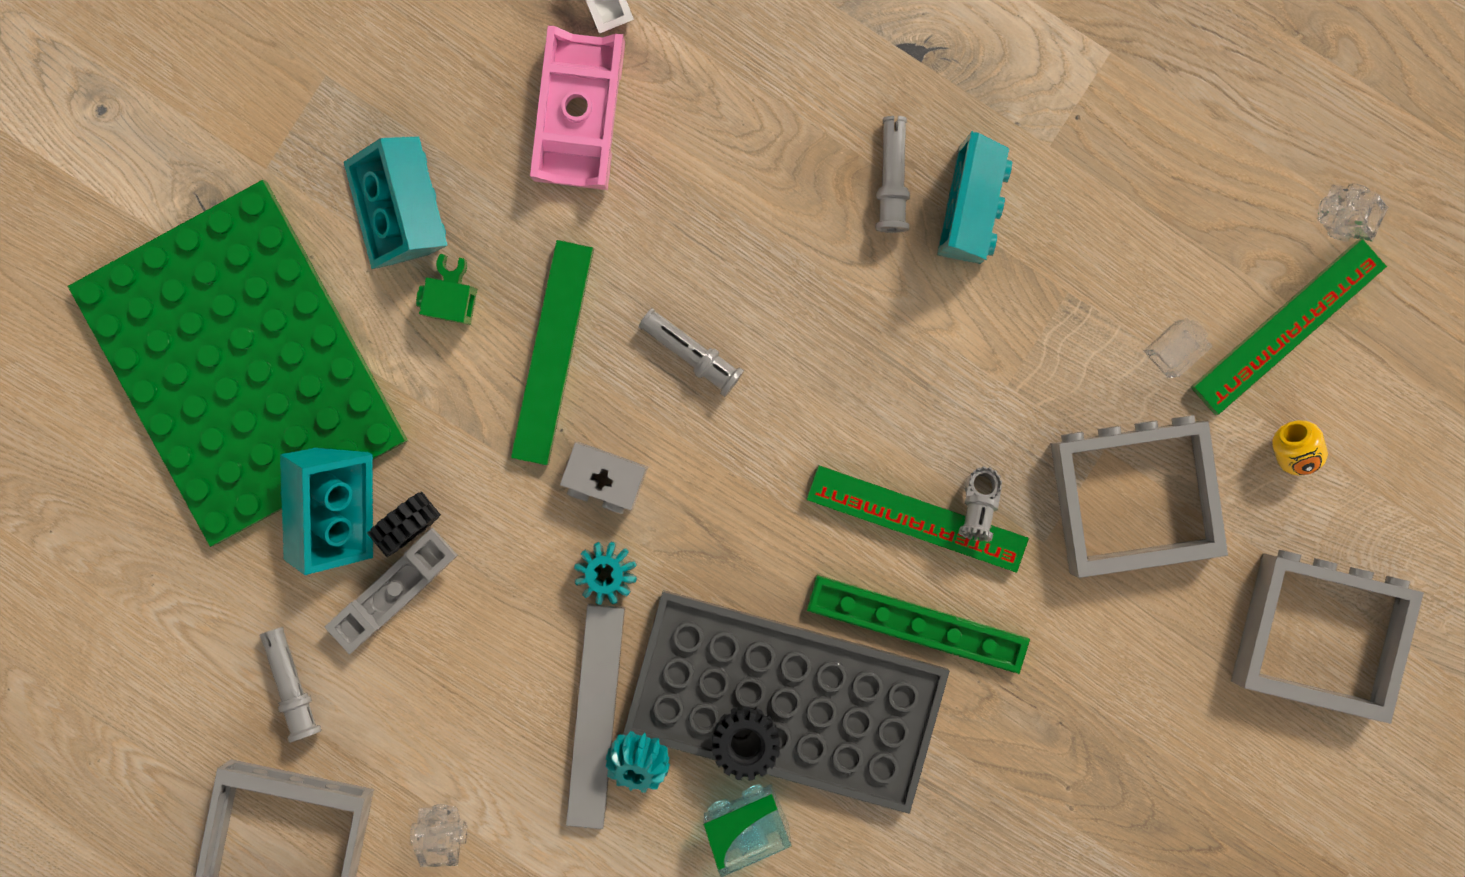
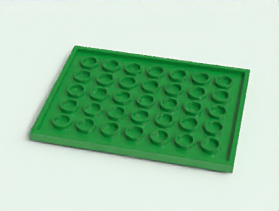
[67,180,408,547]

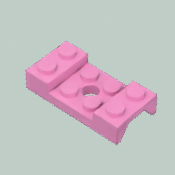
[530,26,625,190]

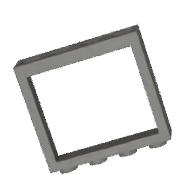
[1051,415,1228,578]
[1231,550,1424,724]
[195,759,374,877]

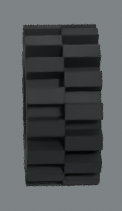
[367,491,441,557]
[712,706,780,781]

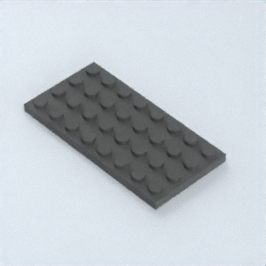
[623,590,950,814]

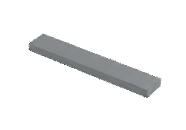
[566,604,625,829]

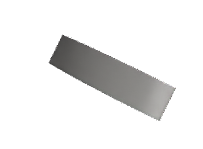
[325,528,458,654]

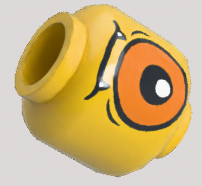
[1272,420,1328,476]

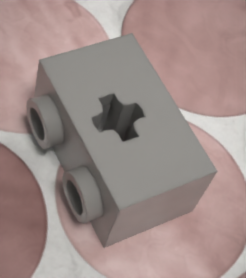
[560,442,648,514]

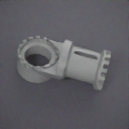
[958,466,1002,542]

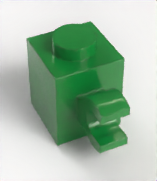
[416,254,478,325]

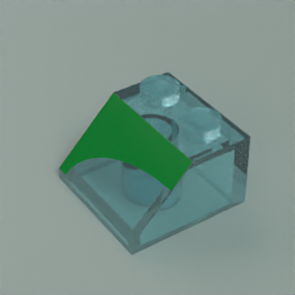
[703,784,792,877]

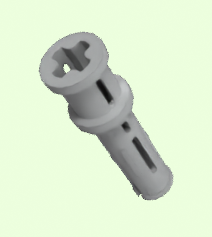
[876,116,910,233]
[639,308,744,397]
[259,627,322,743]

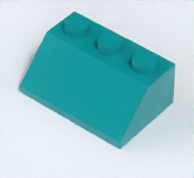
[937,131,1013,264]
[343,136,448,269]
[280,448,373,575]

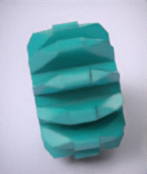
[574,541,637,605]
[605,731,670,793]

